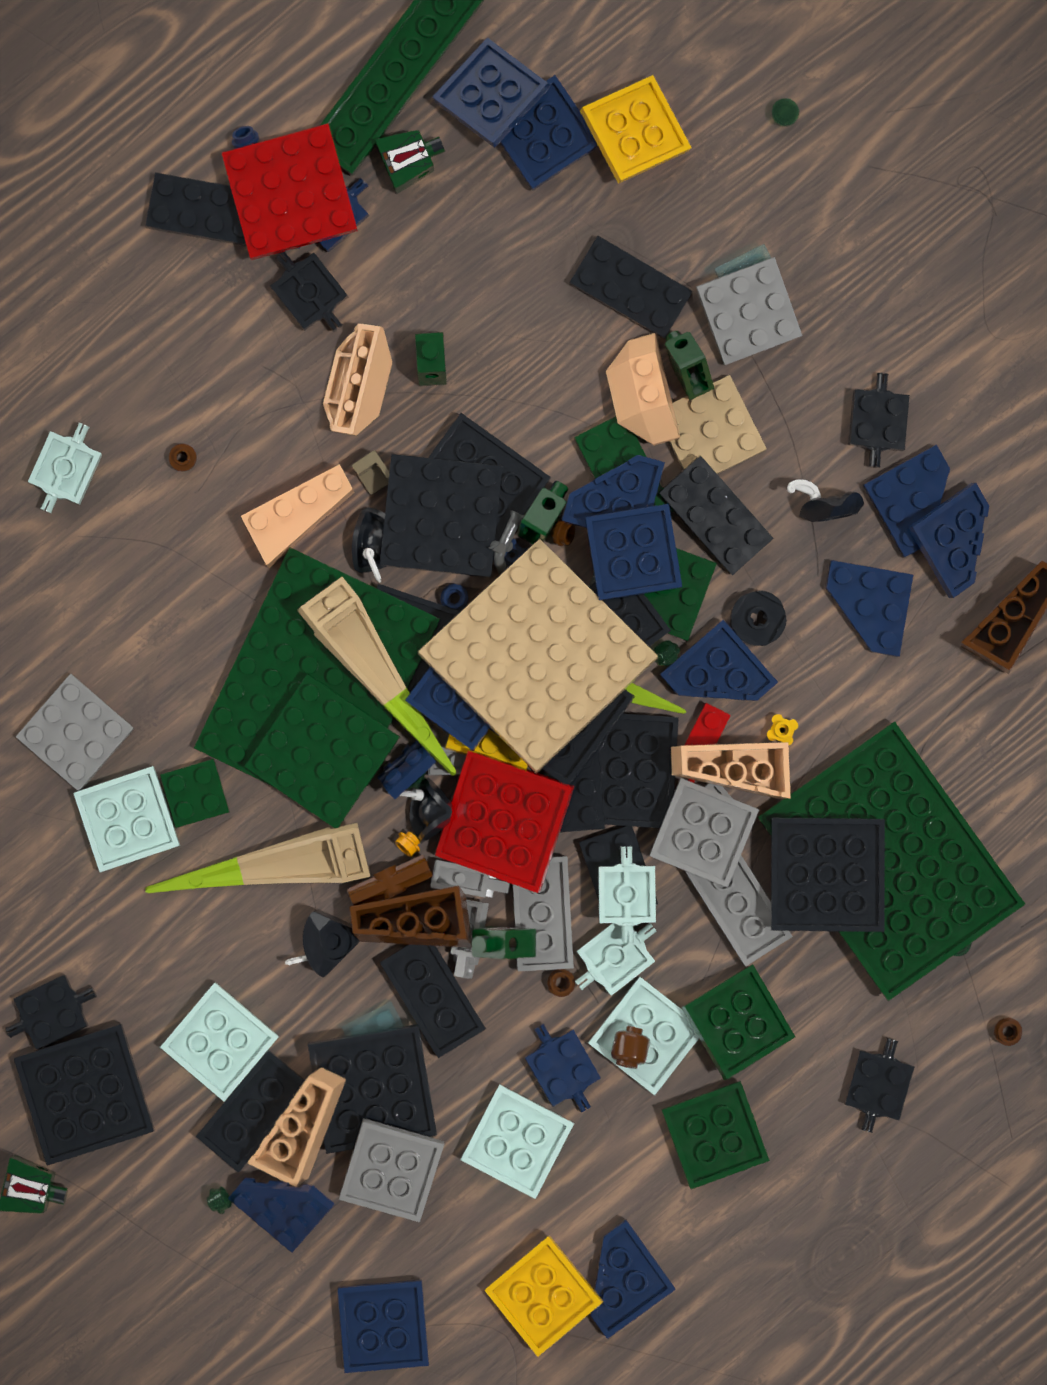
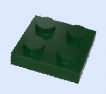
[160,759,230,828]

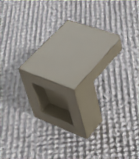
[352,450,389,495]

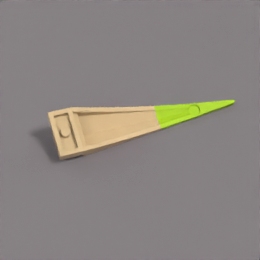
[298,577,456,776]
[145,823,370,893]

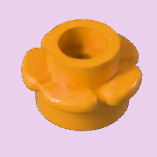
[395,831,420,857]

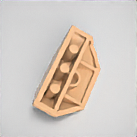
[323,323,392,436]
[606,333,680,446]

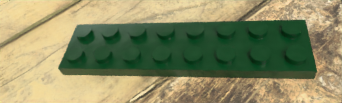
[320,0,484,176]

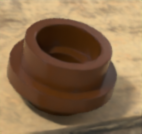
[169,444,197,472]
[551,518,575,546]
[547,969,575,997]
[994,1018,1022,1046]

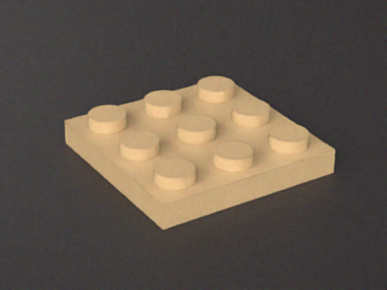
[669,375,767,474]

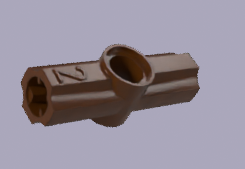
[347,855,433,906]

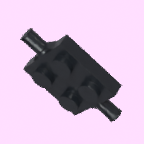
[270,251,348,332]
[848,373,910,468]
[6,975,97,1050]
[845,1038,915,1133]

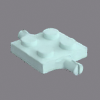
[28,423,102,513]
[598,847,656,943]
[575,923,657,996]

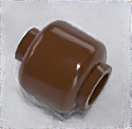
[611,1026,650,1069]

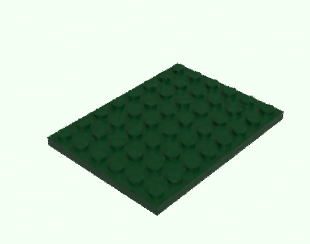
[194,547,441,819]
[758,721,1026,1001]

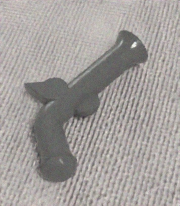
[489,510,524,576]

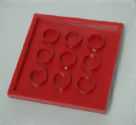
[222,124,358,260]
[435,749,575,893]

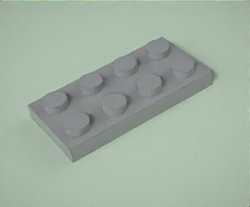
[513,856,574,971]
[685,856,793,967]

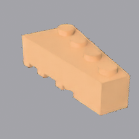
[241,464,354,568]
[671,742,791,799]
[247,1068,346,1187]

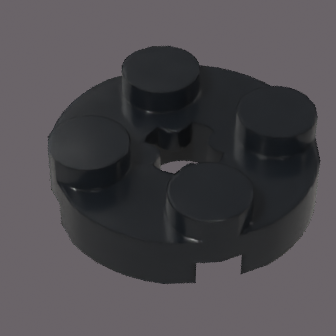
[731,591,787,646]

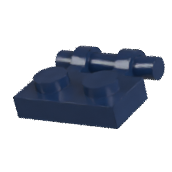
[377,740,436,799]

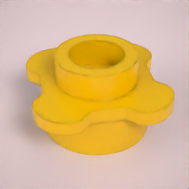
[767,714,798,746]

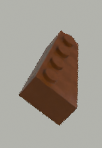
[960,561,1047,674]
[350,886,472,948]

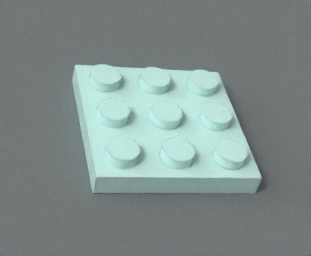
[74,766,180,872]
[588,976,699,1095]
[160,982,279,1101]
[461,1084,574,1199]

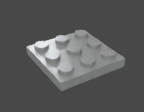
[695,257,802,365]
[16,674,135,791]
[649,778,759,888]
[339,1118,444,1222]

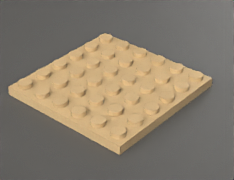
[418,539,658,773]

